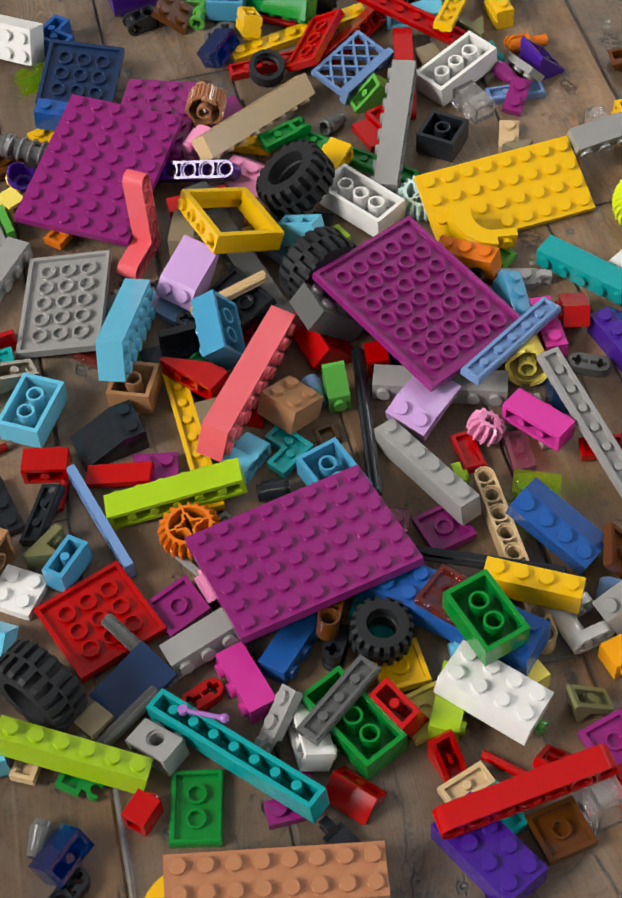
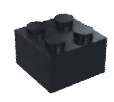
[416,109,469,162]

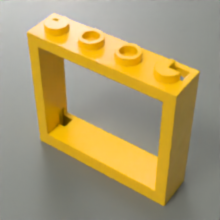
[177,187,285,254]

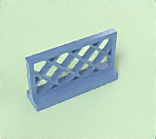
[311,30,394,105]

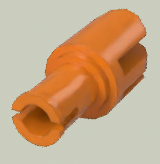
[504,33,548,54]

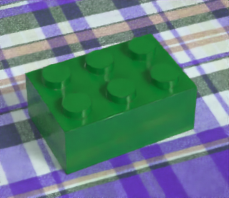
[442,568,531,666]

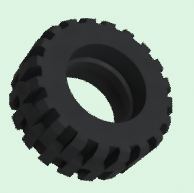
[256,140,335,218]
[279,226,357,298]
[0,639,88,732]

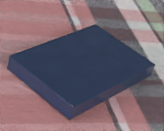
[88,641,178,720]

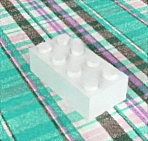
[0,14,45,66]
[416,31,497,107]
[319,163,405,237]
[433,640,554,746]

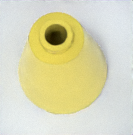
[505,334,547,387]

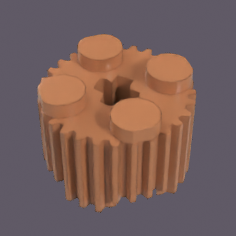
[185,81,227,126]

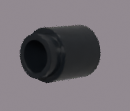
[256,477,291,503]

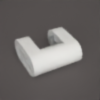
[550,592,615,655]

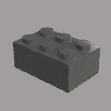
[289,282,364,343]

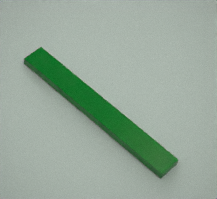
[285,121,421,185]

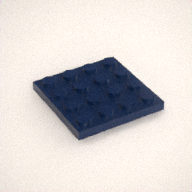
[35,39,125,103]

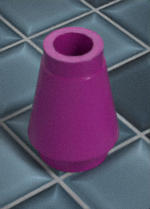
[491,60,519,84]

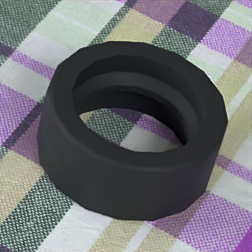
[249,49,285,88]

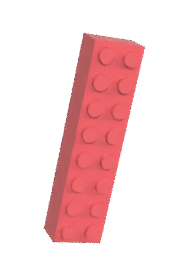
[196,305,297,462]

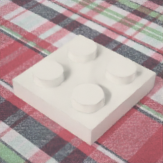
[0,564,49,621]

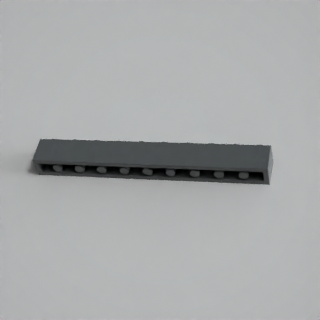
[184,181,295,322]

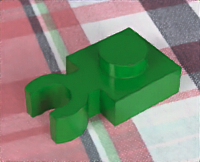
[54,773,104,802]

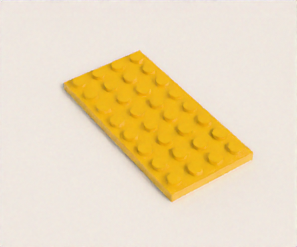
[414,135,595,241]

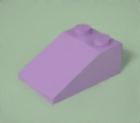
[155,235,220,310]
[385,376,462,442]

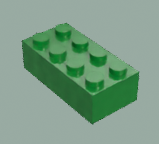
[300,665,407,780]

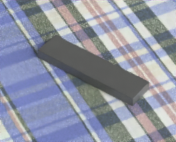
[296,654,381,746]

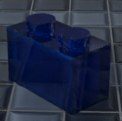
[196,28,240,68]
[28,823,95,889]

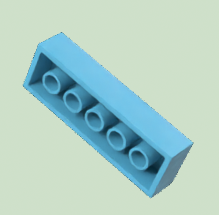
[95,278,156,382]

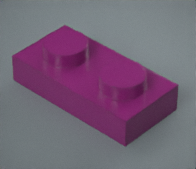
[501,75,531,117]

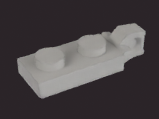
[505,51,544,83]
[493,268,552,289]
[254,683,303,754]

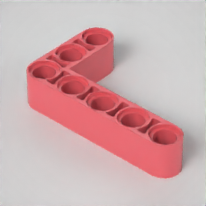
[117,169,161,279]

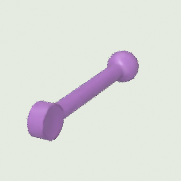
[177,704,229,723]

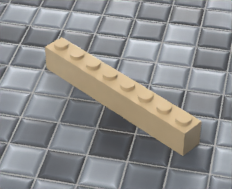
[191,73,315,160]

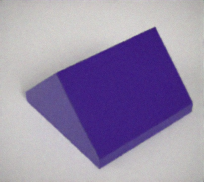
[520,36,564,81]

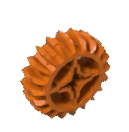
[158,500,221,562]

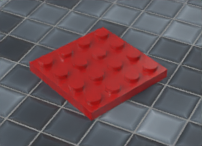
[33,560,167,683]

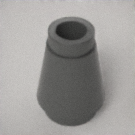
[318,112,347,135]
[26,818,56,861]

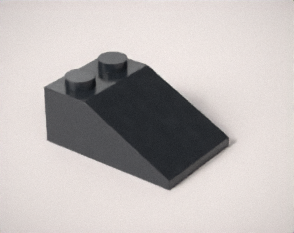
[70,399,149,472]

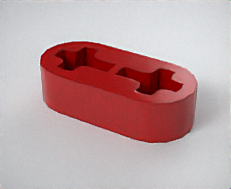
[181,678,225,712]

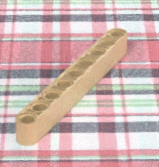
[473,466,558,655]

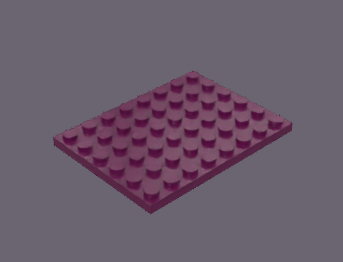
[14,94,184,247]
[312,215,520,392]
[184,464,424,645]

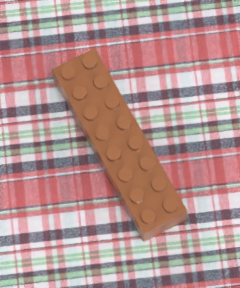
[163,841,390,898]

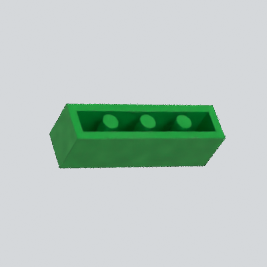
[246,0,317,24]

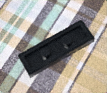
[19,484,65,547]

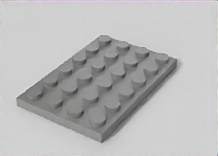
[16,250,112,359]

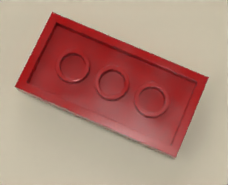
[285,8,344,72]

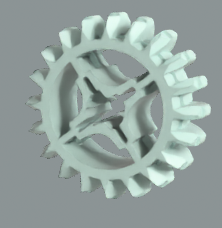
[397,175,428,222]

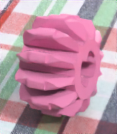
[466,408,506,447]

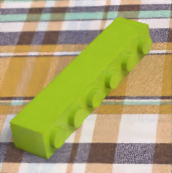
[103,457,248,530]
[0,715,154,794]

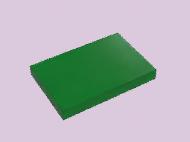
[168,769,225,848]

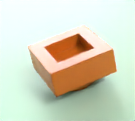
[43,230,73,251]

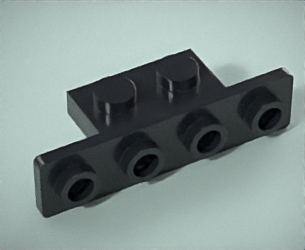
[139,322,200,363]

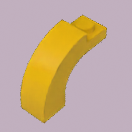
[446,204,518,249]

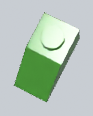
[349,73,389,114]
[321,360,351,413]

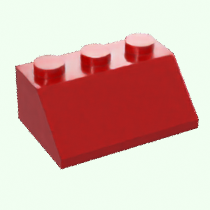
[292,312,352,370]

